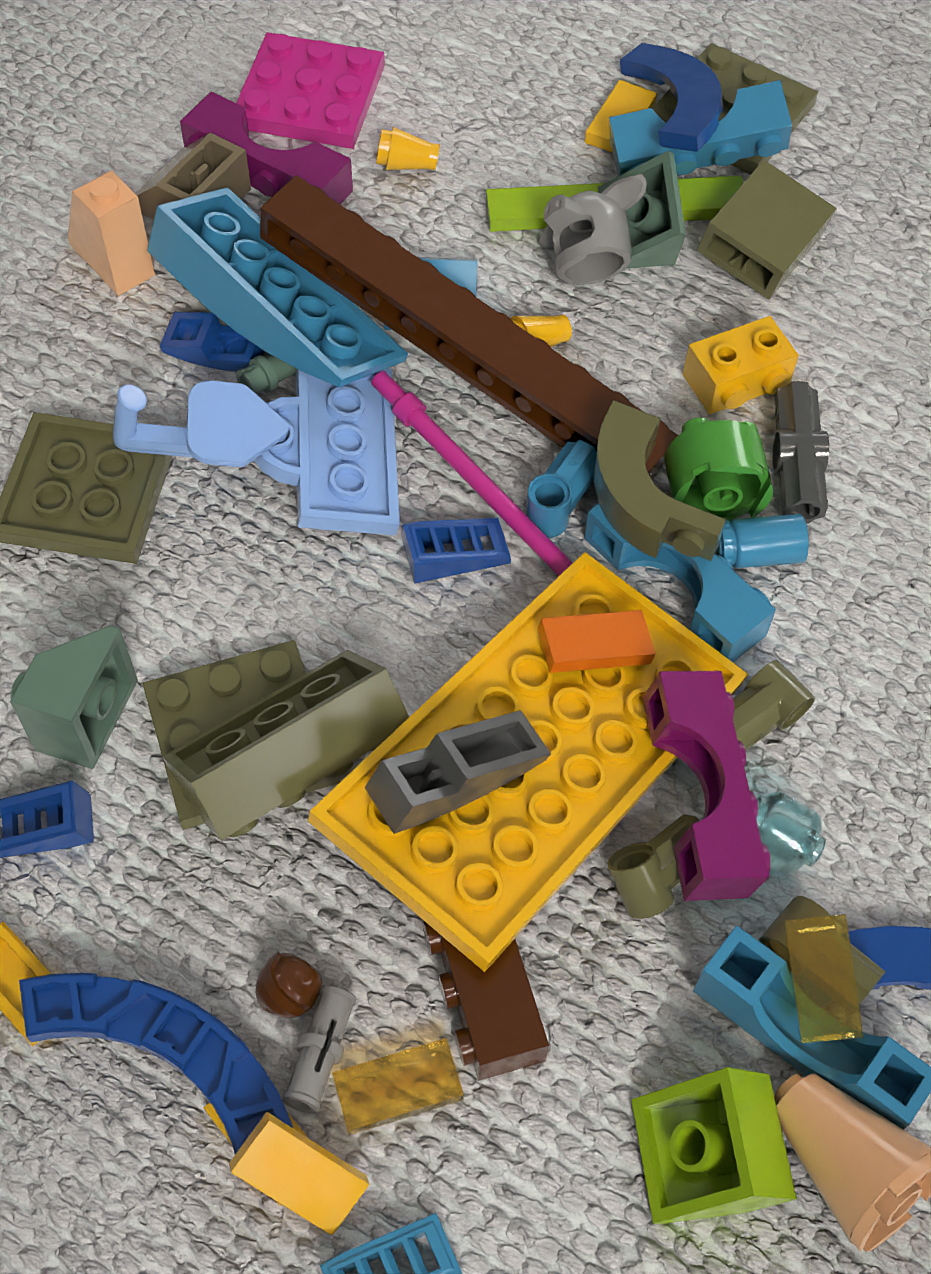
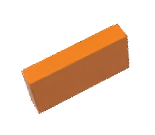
[538,610,656,673]

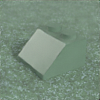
[10,625,138,769]

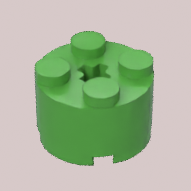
[664,417,773,522]

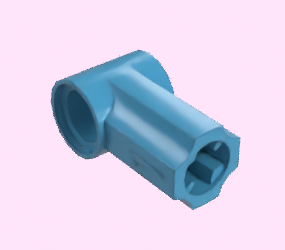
[526,439,596,538]

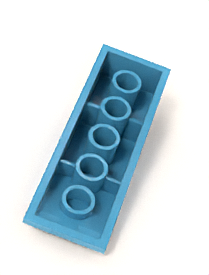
[147,187,408,387]

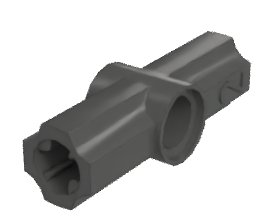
[772,381,829,524]

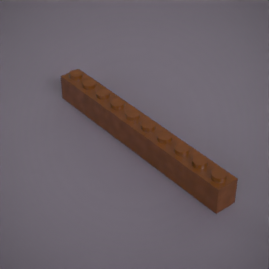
[260,175,678,480]

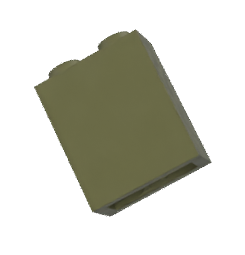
[696,160,837,300]

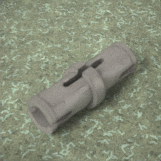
[282,986,357,1114]

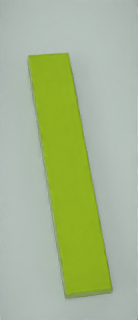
[486,175,743,232]

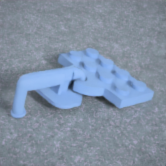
[113,368,400,536]

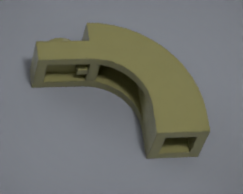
[594,400,726,561]

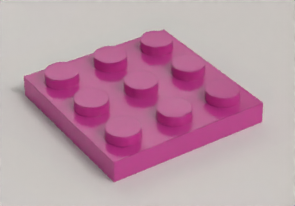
[236,32,385,149]

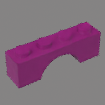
[180,91,353,204]
[643,671,771,901]

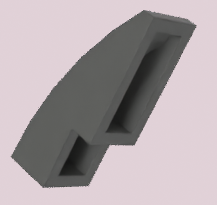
[364,710,551,834]

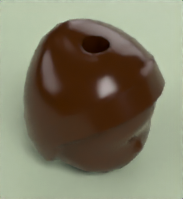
[255,952,322,1018]

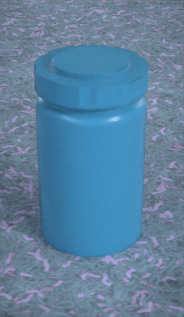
[715,514,809,568]

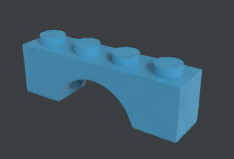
[609,80,792,176]
[584,504,776,662]
[693,925,931,1129]

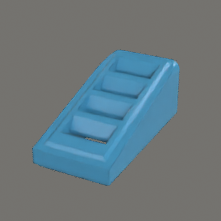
[319,1213,462,1274]

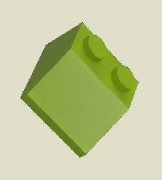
[631,1067,797,1224]

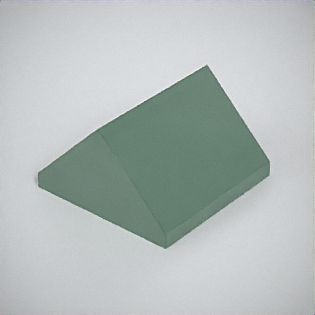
[598,150,686,269]

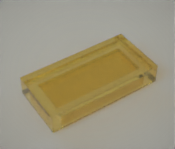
[784,914,863,1043]
[332,1038,464,1135]

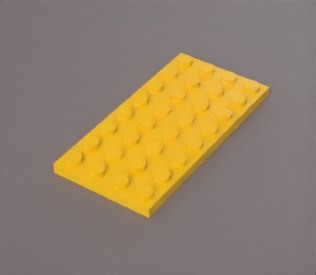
[308,552,748,972]

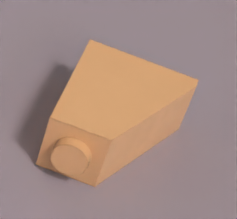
[68,170,155,296]

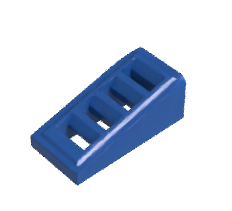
[402,518,511,584]
[0,780,94,858]

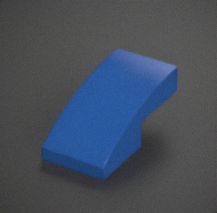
[159,312,264,372]

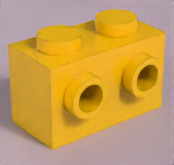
[682,315,799,415]

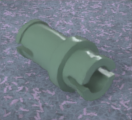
[236,355,296,394]

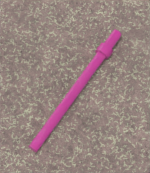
[371,371,573,577]

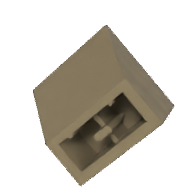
[135,133,251,220]

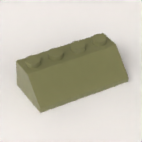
[162,650,409,841]

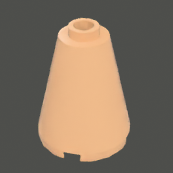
[774,1074,931,1252]

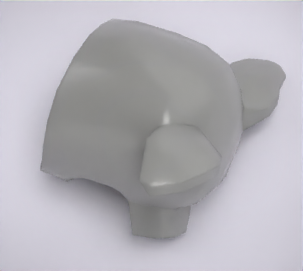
[538,174,647,285]

